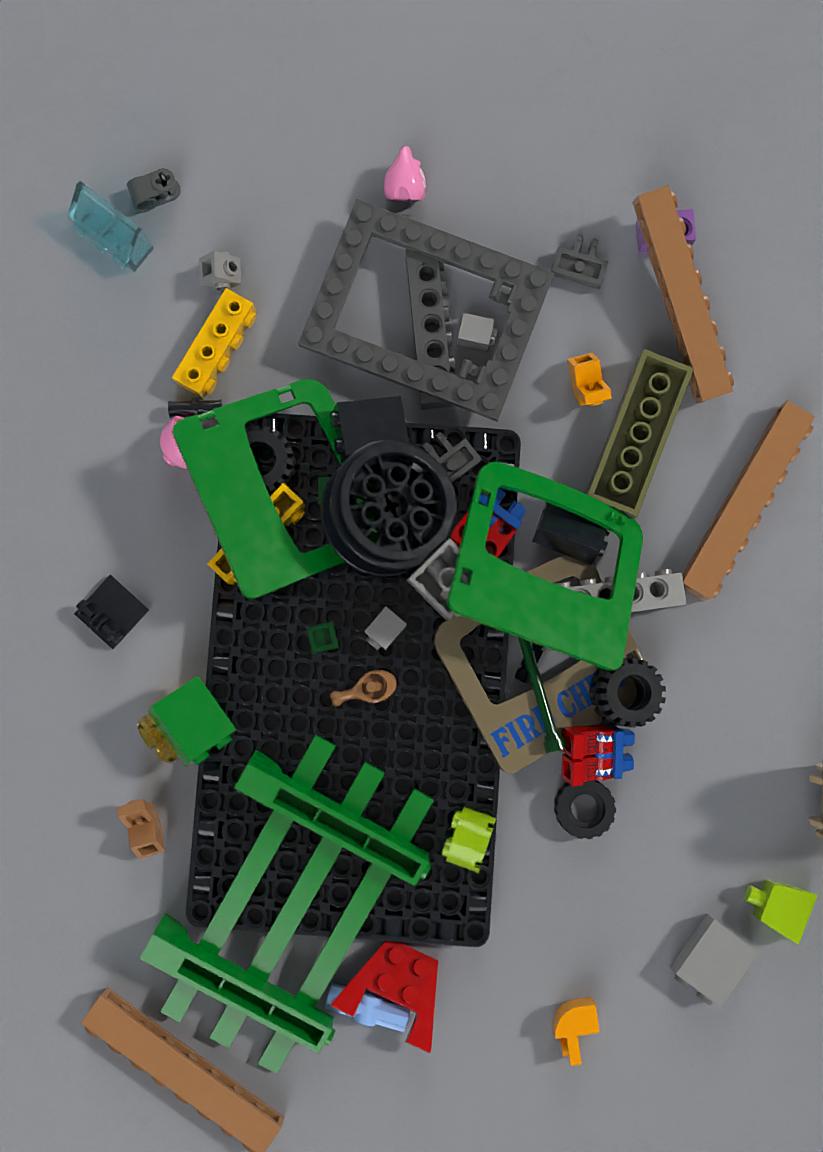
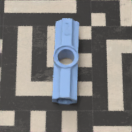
[325,983,410,1032]

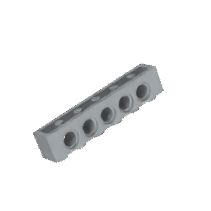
[557,569,687,612]

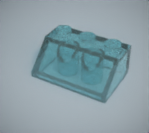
[67,181,154,272]

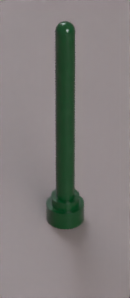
[518,637,567,753]

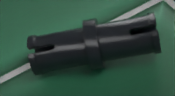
[168,398,223,418]

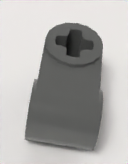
[126,168,181,212]

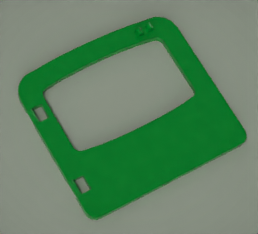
[172,379,379,599]
[447,462,643,671]

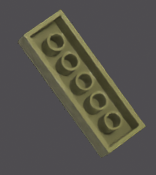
[585,349,694,519]

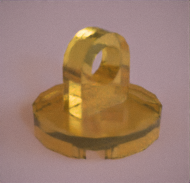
[137,714,179,763]

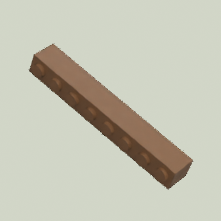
[632,185,734,404]
[682,401,815,601]
[81,988,284,1152]

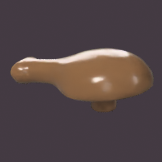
[330,670,397,706]

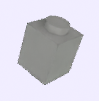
[457,313,498,352]
[364,607,407,650]

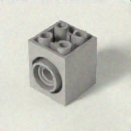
[407,538,471,620]

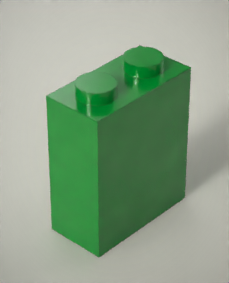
[148,676,236,766]

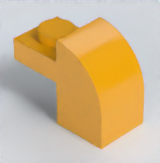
[567,352,612,406]
[552,997,600,1066]

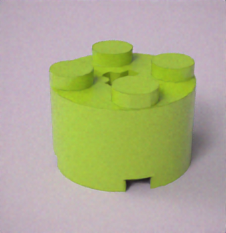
[442,807,496,873]

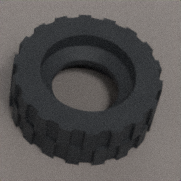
[554,780,616,840]

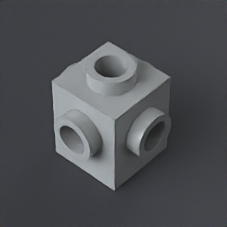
[199,251,242,292]

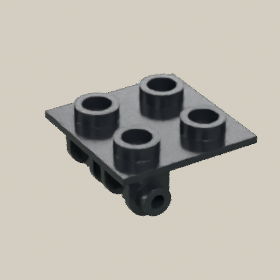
[74,574,149,649]

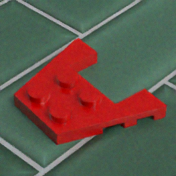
[330,941,438,1053]

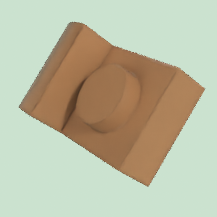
[117,799,166,860]

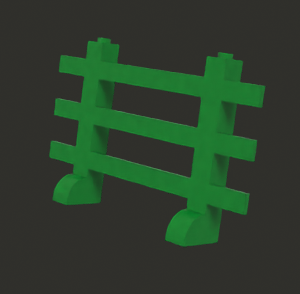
[139,735,434,1074]

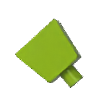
[744,880,818,945]

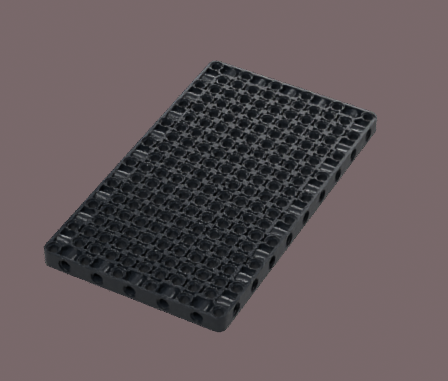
[186,413,521,947]

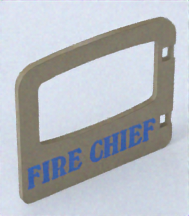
[434,555,644,774]

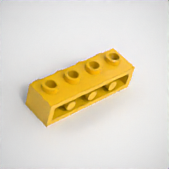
[172,288,257,399]
[207,483,306,585]

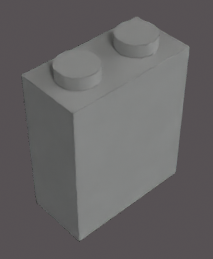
[670,914,759,1008]

